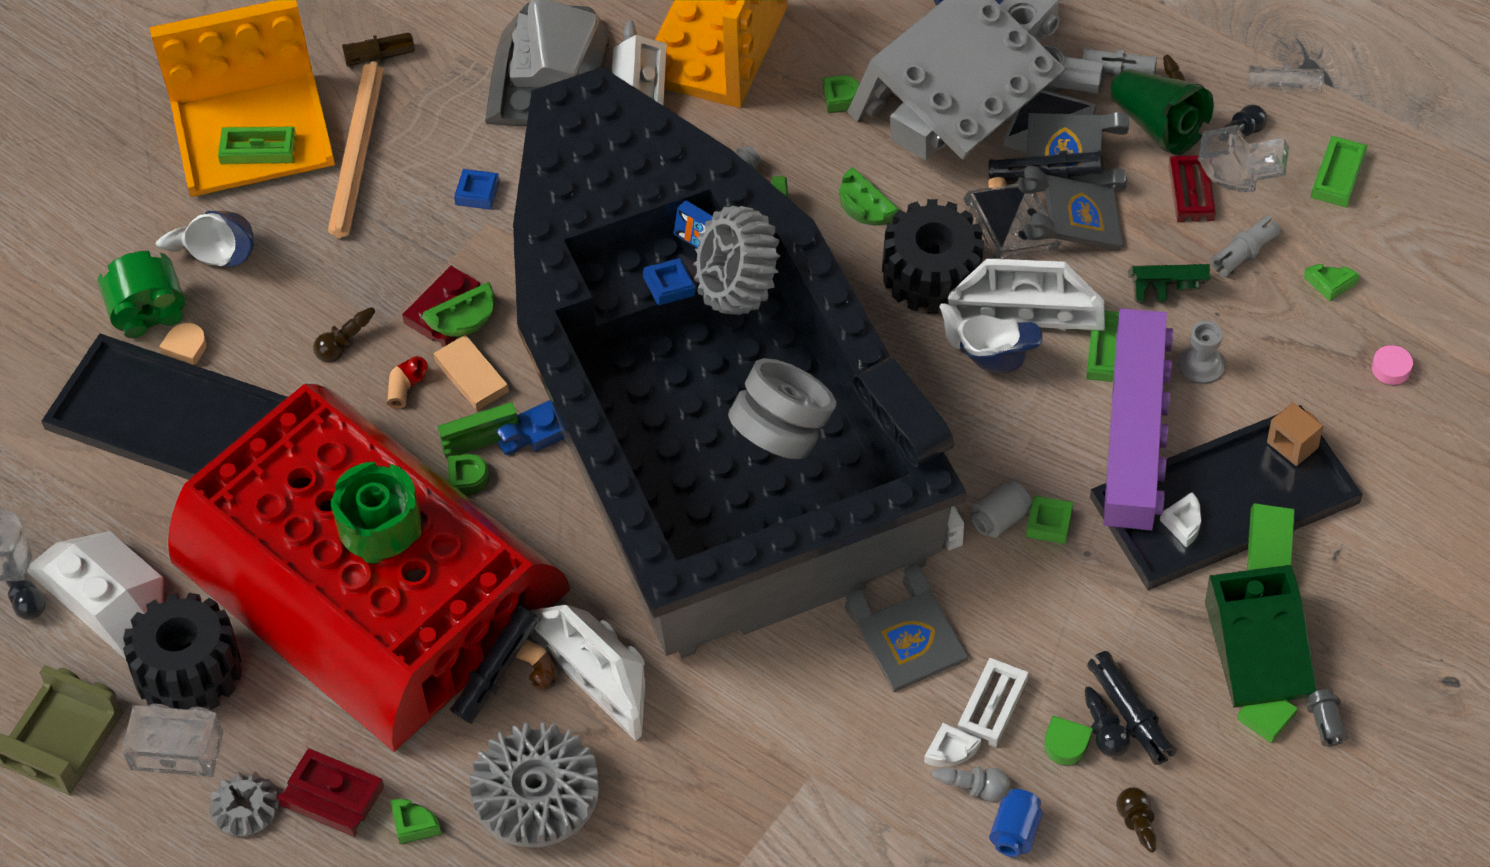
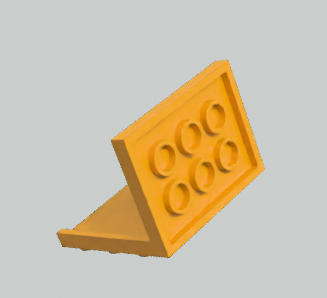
[149,0,335,197]
[655,0,788,108]

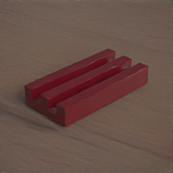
[1169,155,1216,222]

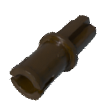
[342,33,415,67]

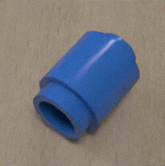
[989,789,1042,857]

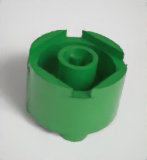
[97,251,185,338]
[331,462,421,564]

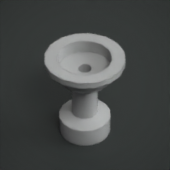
[1178,321,1225,384]

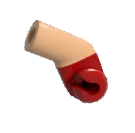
[387,356,428,409]

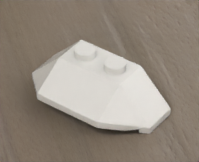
[948,258,1105,330]
[26,531,164,660]
[528,605,645,741]

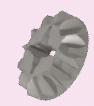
[209,771,278,836]

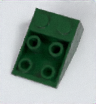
[1205,565,1317,708]

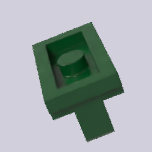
[1128,264,1210,303]

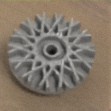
[469,722,599,847]

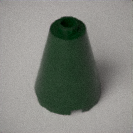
[1111,69,1214,155]

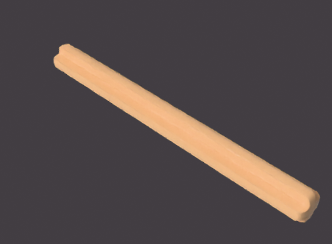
[328,61,384,239]

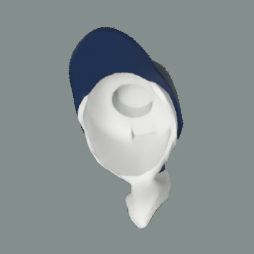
[155,211,254,267]
[940,304,1043,373]

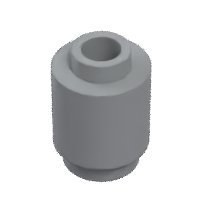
[971,481,1032,538]

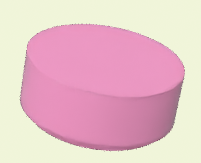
[1371,345,1413,385]

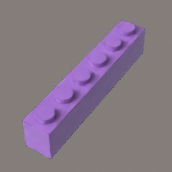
[1103,308,1173,530]

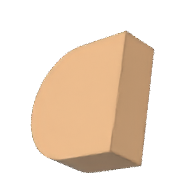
[159,323,207,365]

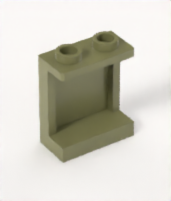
[0,665,123,796]

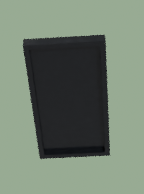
[41,333,288,480]
[1090,405,1363,590]

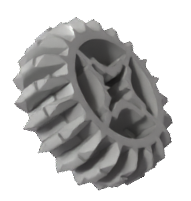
[693,206,780,315]

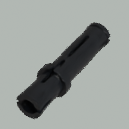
[988,150,1103,181]
[449,604,541,724]
[1087,651,1177,765]

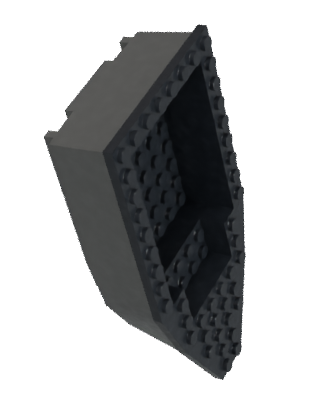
[513,67,967,658]

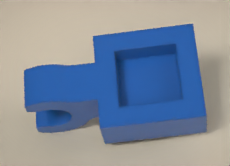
[497,400,564,456]

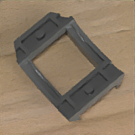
[485,3,609,126]

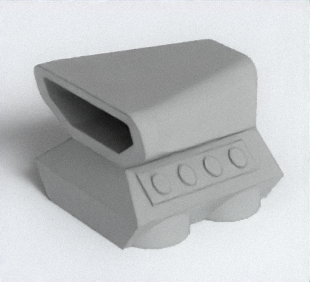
[508,0,599,88]

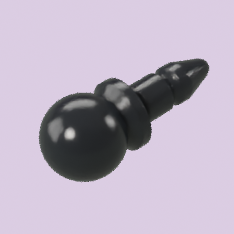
[1219,104,1267,139]
[4,565,46,620]
[1085,686,1130,757]

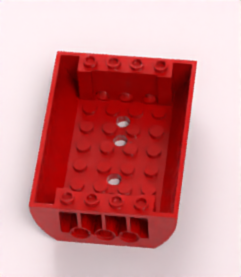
[168,384,570,752]

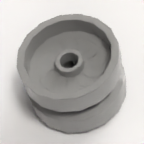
[728,358,837,459]

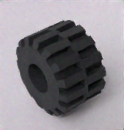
[882,199,984,313]
[123,593,242,717]

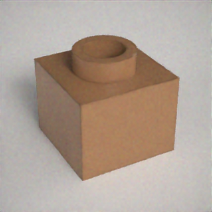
[1267,402,1323,466]

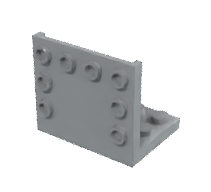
[847,0,1065,160]

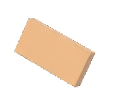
[433,335,509,411]

